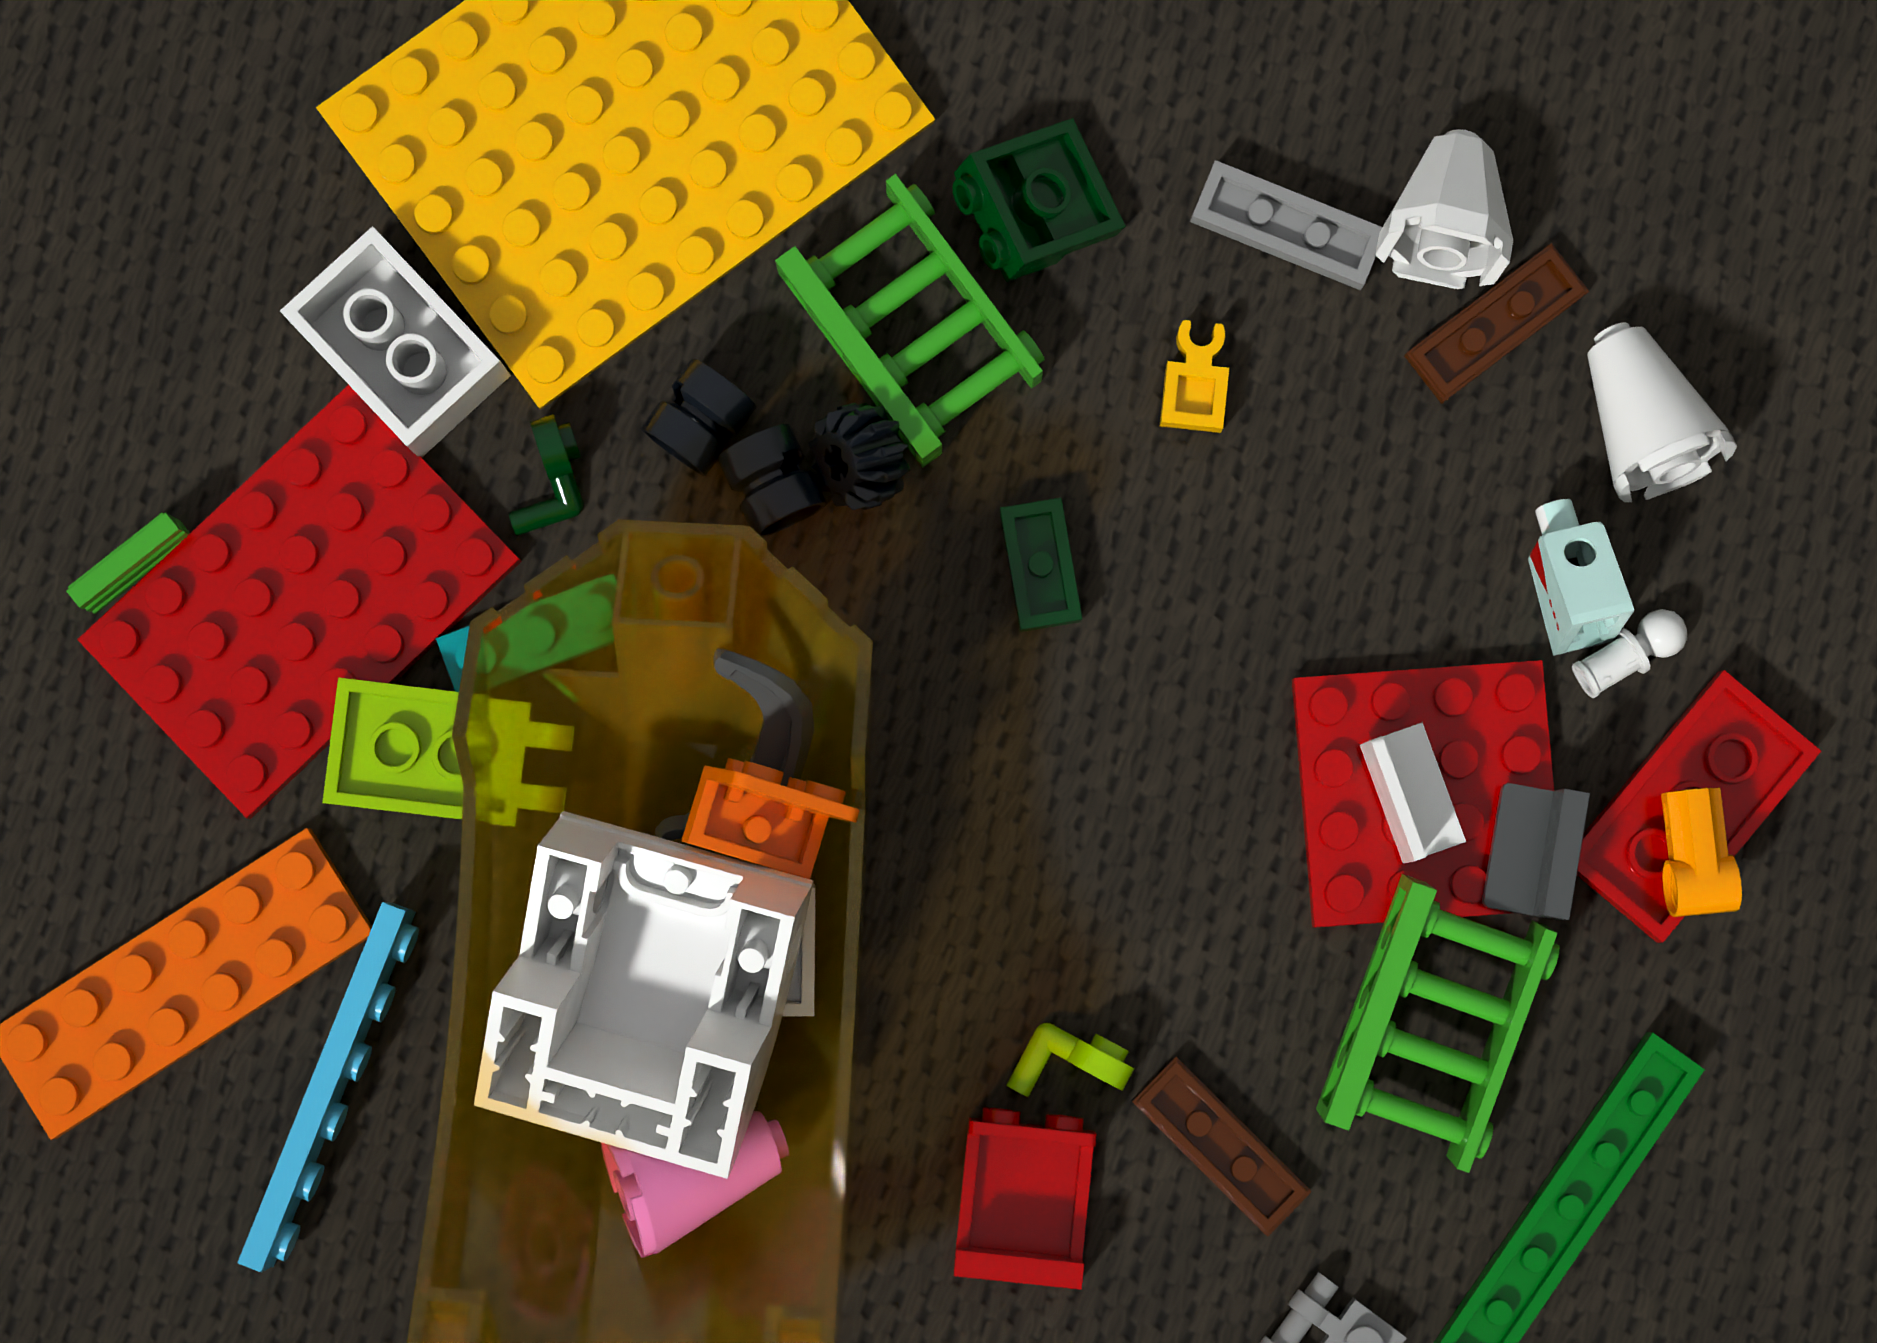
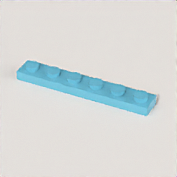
[237,902,419,1272]

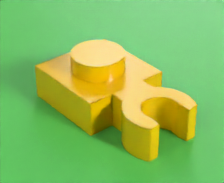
[1160,320,1229,433]

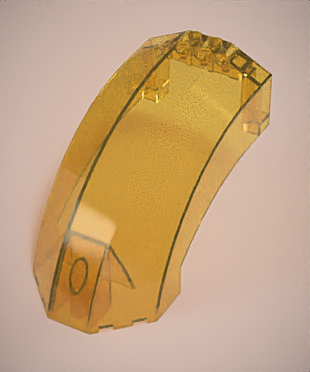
[407,520,873,1343]

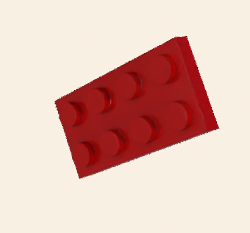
[1577,670,1821,943]

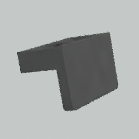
[1482,783,1590,920]

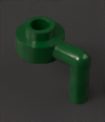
[508,414,584,536]

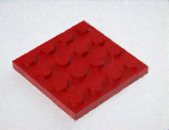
[1292,660,1554,928]

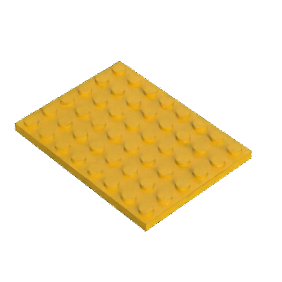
[316,0,935,410]

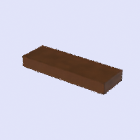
[1404,243,1589,404]
[1131,1056,1312,1237]

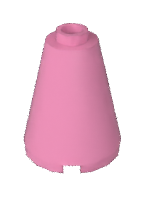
[600,1111,789,1258]

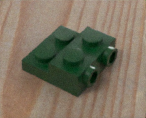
[953,118,1126,282]

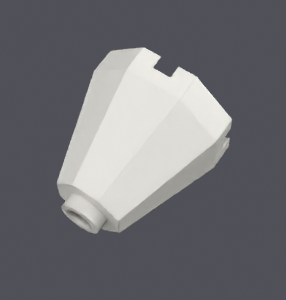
[1375,130,1513,289]

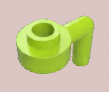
[1006,1023,1135,1097]

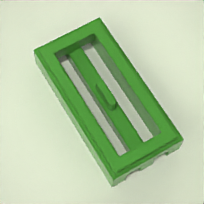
[66,512,190,614]

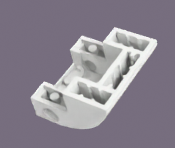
[474,811,814,1179]

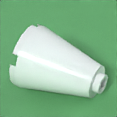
[1587,322,1737,502]

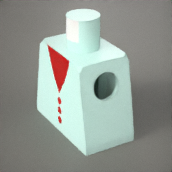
[1528,499,1634,656]

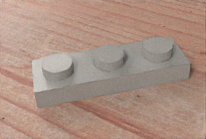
[1190,160,1382,290]

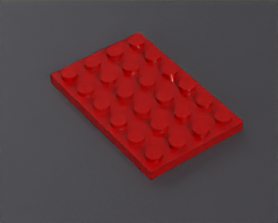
[77,384,522,819]

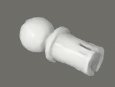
[1572,609,1687,698]

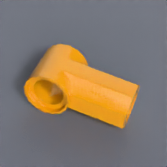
[1661,788,1742,917]

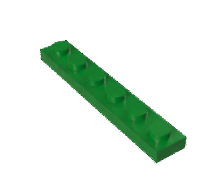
[1434,1032,1705,1343]

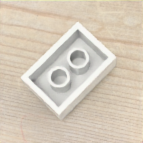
[280,226,511,457]

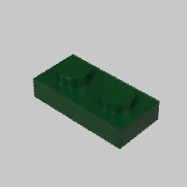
[999,498,1082,632]

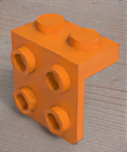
[681,758,860,879]

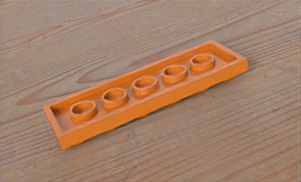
[0,828,372,1140]

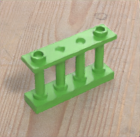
[775,174,1045,468]
[1316,874,1559,1173]

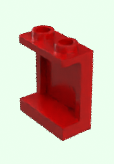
[953,1107,1097,1290]

